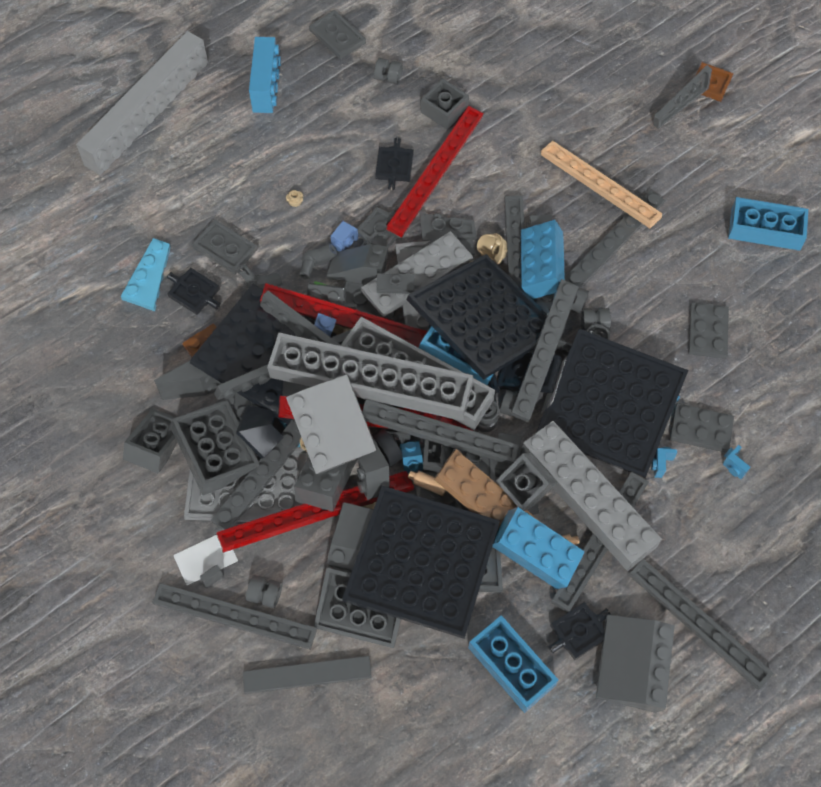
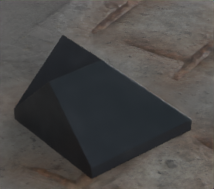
[236,405,284,459]

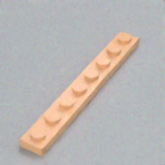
[541,141,662,228]

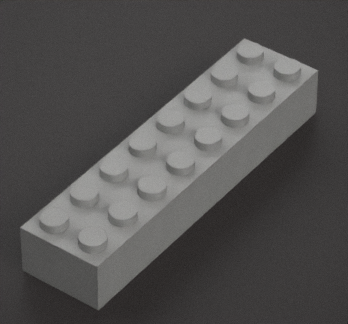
[341,317,495,430]
[521,421,662,571]

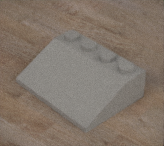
[286,375,377,474]

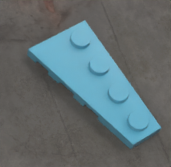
[121,238,171,311]

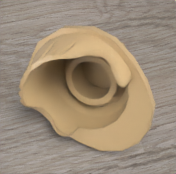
[477,233,508,265]

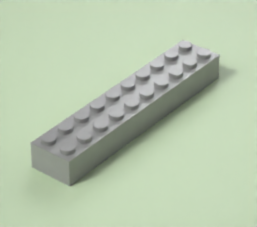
[76,31,208,175]
[267,333,473,421]

